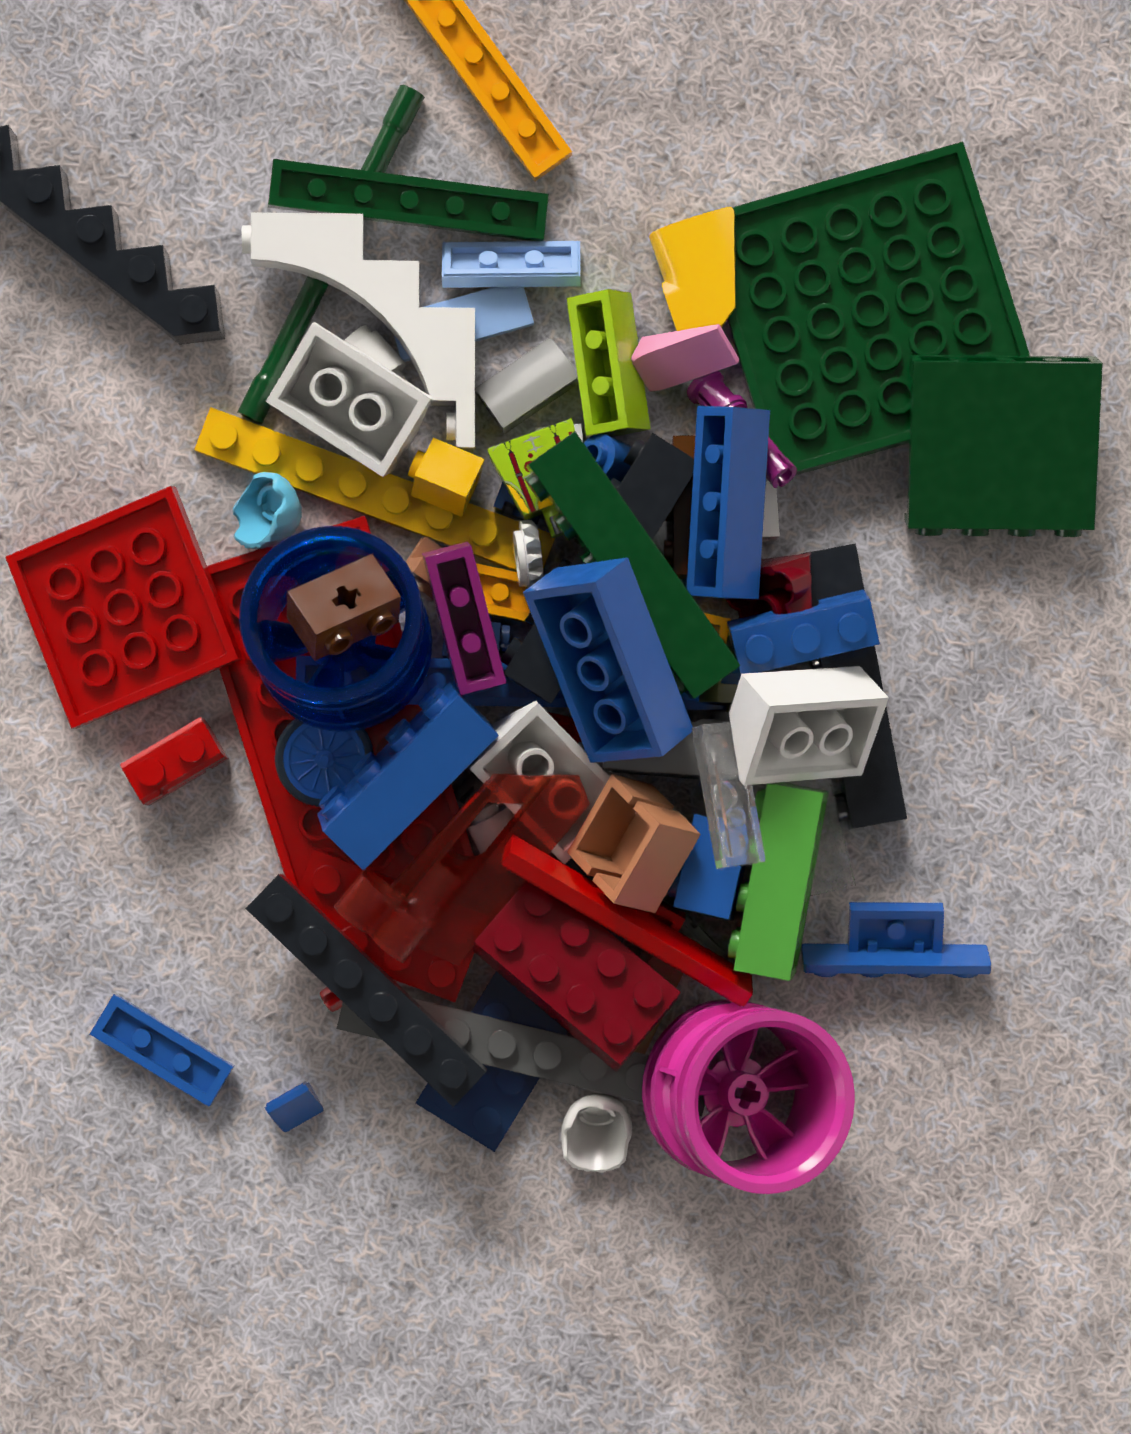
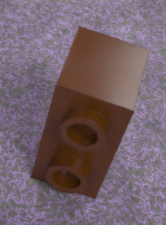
[287,554,401,661]

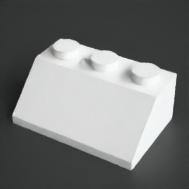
[266,322,432,477]
[729,666,889,785]
[468,701,610,864]

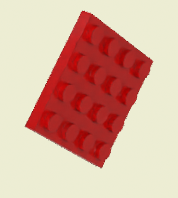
[5,486,243,729]

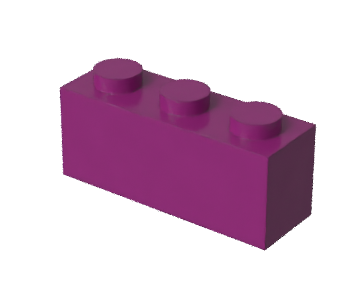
[422,542,506,695]

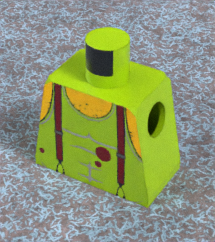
[487,418,575,538]

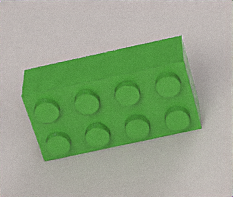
[728,782,829,981]

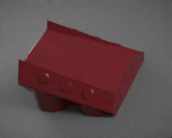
[725,552,812,618]

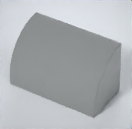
[475,338,579,434]

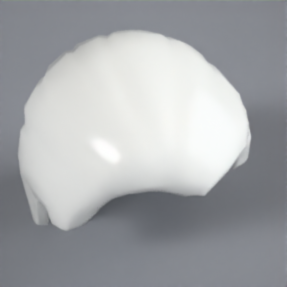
[561,1094,633,1173]

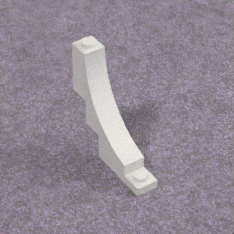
[242,212,475,452]

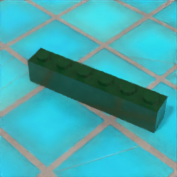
[525,431,741,699]

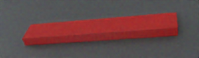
[501,834,753,1007]

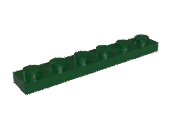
[267,159,549,241]

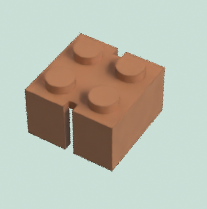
[567,774,701,913]

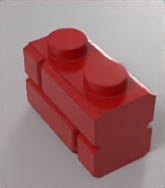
[120,717,229,806]

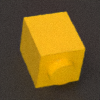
[408,437,484,517]

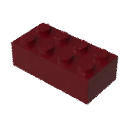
[473,881,681,1072]

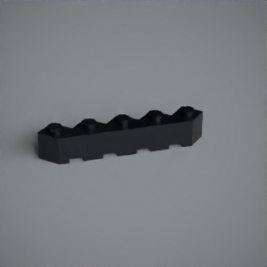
[0,125,225,345]

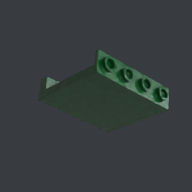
[904,355,1103,537]

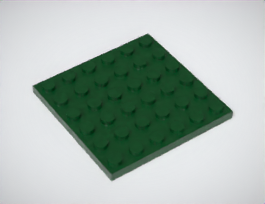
[727,141,1030,476]

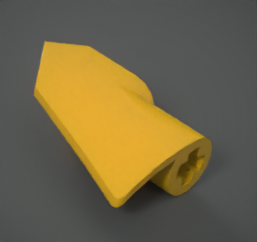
[649,207,736,331]

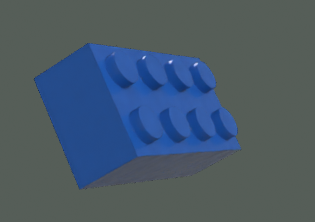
[523,558,694,763]
[317,682,499,870]

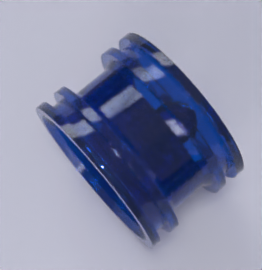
[239,526,433,732]

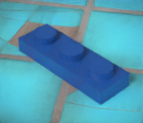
[90,994,235,1107]

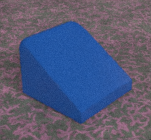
[265,1081,324,1133]

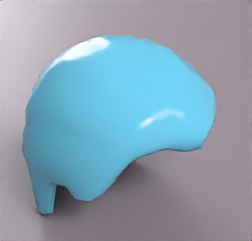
[233,472,302,549]

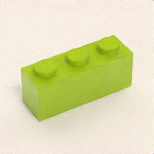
[566,289,651,437]

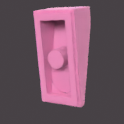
[631,324,740,392]

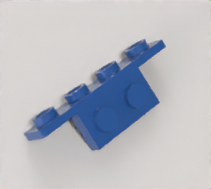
[801,902,991,978]

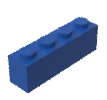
[687,406,770,599]

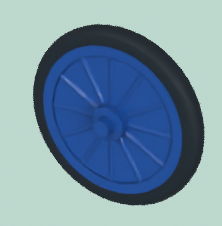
[275,709,374,807]

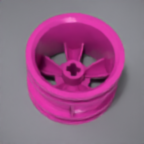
[642,999,855,1194]

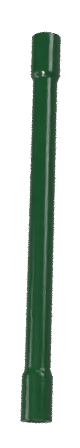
[237,85,425,425]

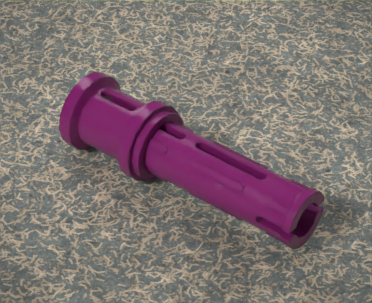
[687,371,797,488]

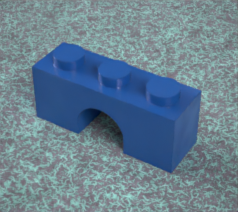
[727,589,880,675]

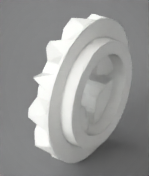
[513,520,544,589]

